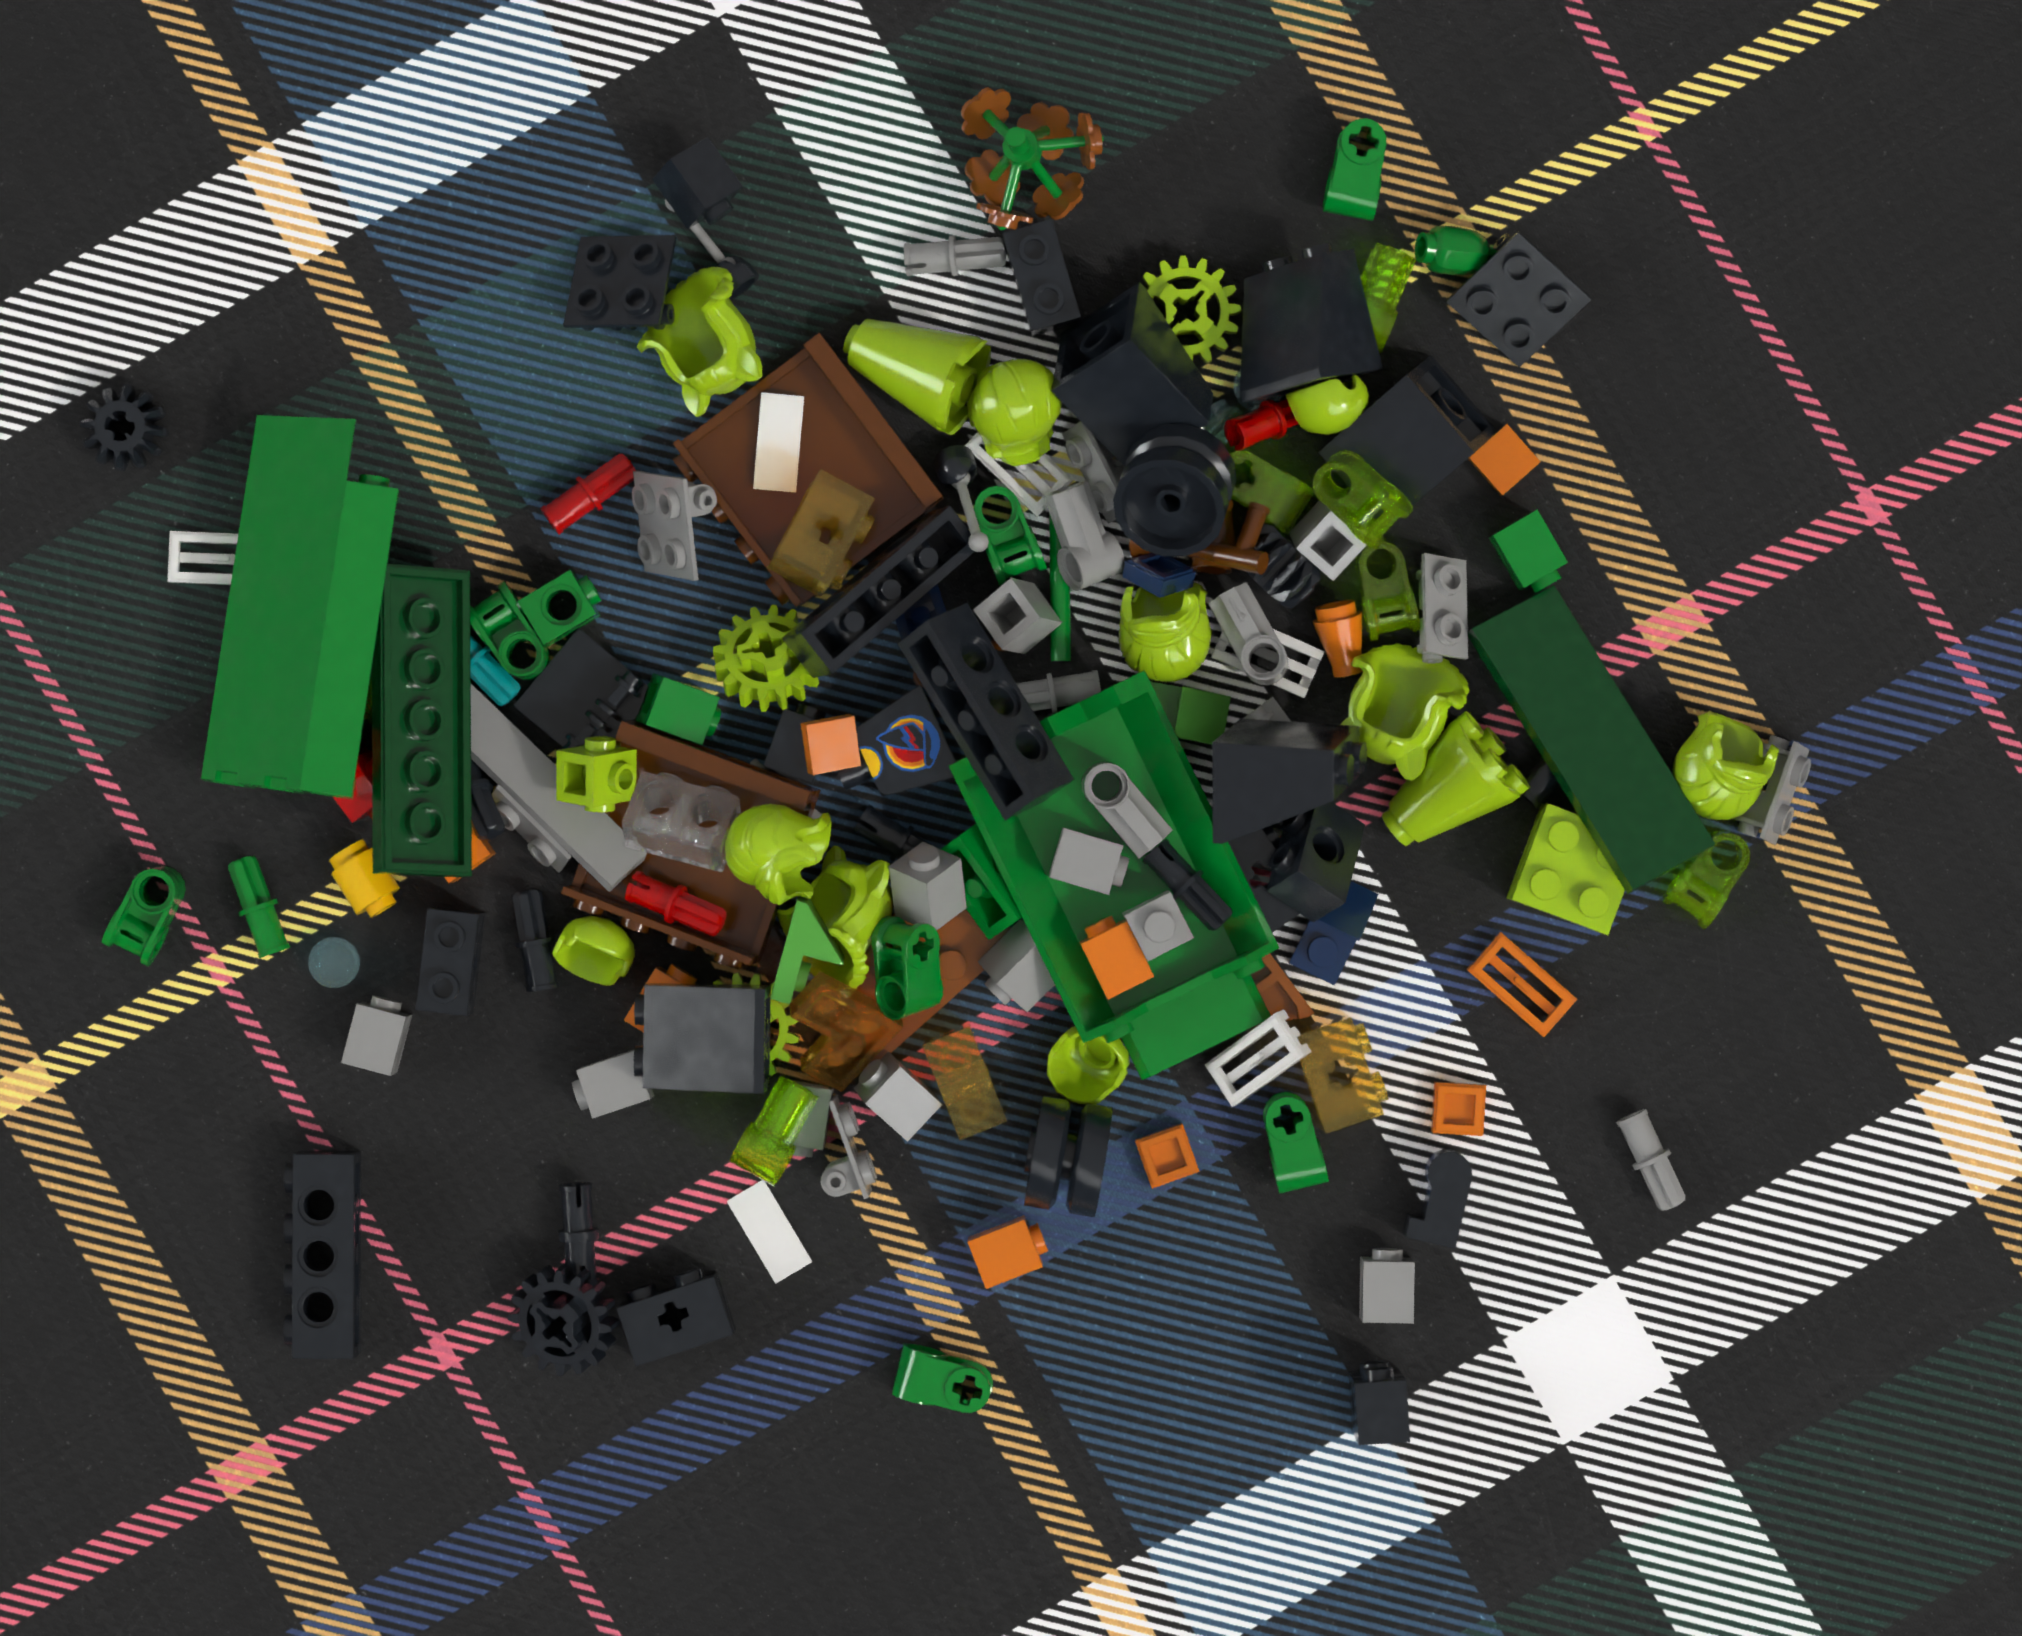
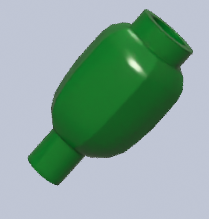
[1415,226,1497,275]

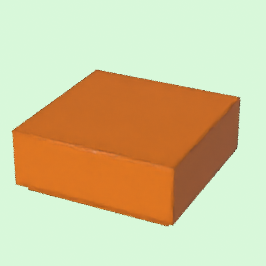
[1468,424,1541,496]
[801,714,861,775]
[1431,1081,1486,1136]
[1135,1123,1200,1189]

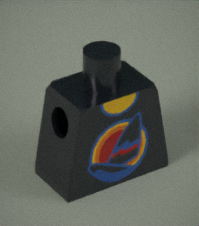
[837,686,956,796]

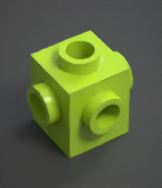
[556,736,637,813]

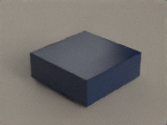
[1122,553,1196,598]

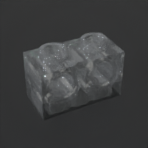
[622,771,741,873]

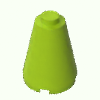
[843,318,991,435]

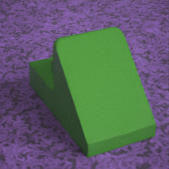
[1150,681,1231,745]
[770,896,845,1004]

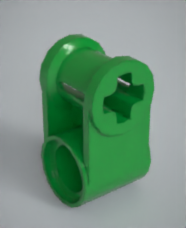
[1322,119,1386,221]
[974,486,1047,587]
[470,580,550,680]
[102,866,186,967]
[871,915,943,1020]
[1263,1091,1329,1194]
[892,1343,993,1413]

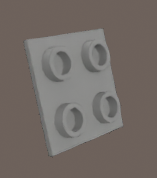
[632,471,717,581]
[821,1095,877,1199]

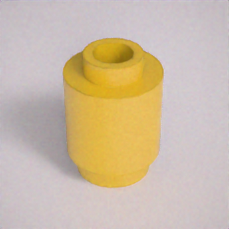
[329,839,400,918]

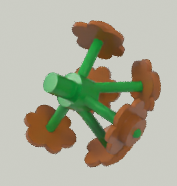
[961,87,1104,231]

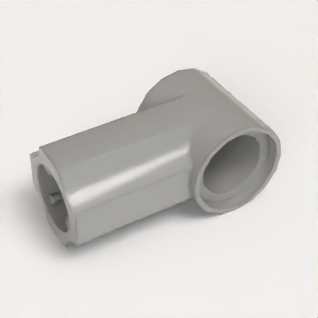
[1044,481,1125,591]
[1208,582,1288,685]
[1081,762,1173,859]

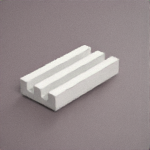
[965,432,1073,517]
[168,531,238,585]
[1211,629,1325,698]
[1205,1009,1312,1107]

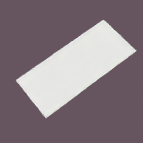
[753,392,804,493]
[727,1179,812,1284]

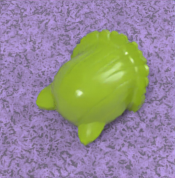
[637,266,762,417]
[1341,643,1469,781]
[777,846,893,992]

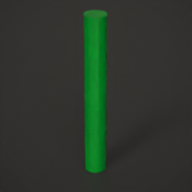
[1049,513,1071,661]

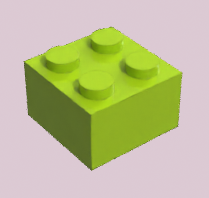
[1506,803,1625,935]

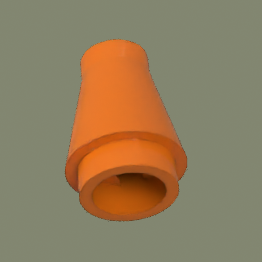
[1312,600,1363,677]

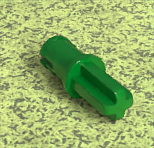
[228,856,290,958]

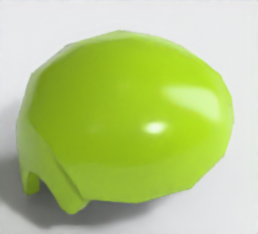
[1286,375,1369,435]
[552,915,635,986]
[1047,1026,1130,1105]

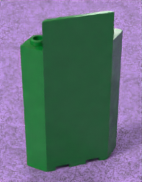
[201,415,399,800]
[949,670,1279,1080]

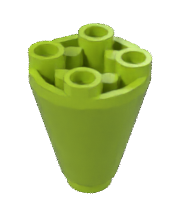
[1382,711,1530,846]

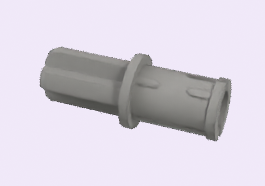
[904,235,1006,276]
[1016,670,1101,713]
[1616,1109,1685,1211]

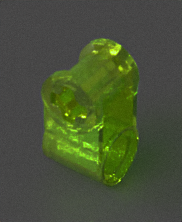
[1313,450,1413,548]
[1230,451,1315,535]
[1355,541,1421,642]
[1661,831,1750,929]

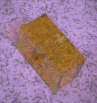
[767,469,875,597]
[1297,1015,1389,1134]
[922,1024,1008,1140]

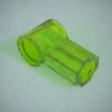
[1361,243,1416,353]
[730,1076,820,1186]

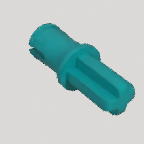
[470,635,520,706]

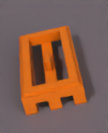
[1466,932,1578,1037]

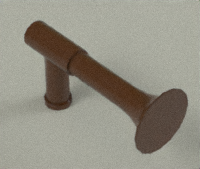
[1129,502,1270,575]

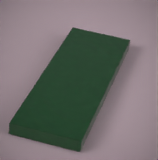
[372,564,472,878]
[1468,586,1715,894]

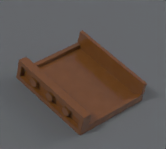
[672,333,943,608]
[561,720,821,970]

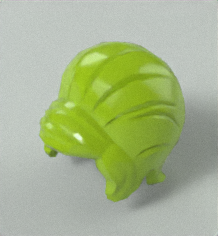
[967,359,1062,466]
[1118,582,1211,682]
[1672,711,1779,820]
[725,804,831,905]

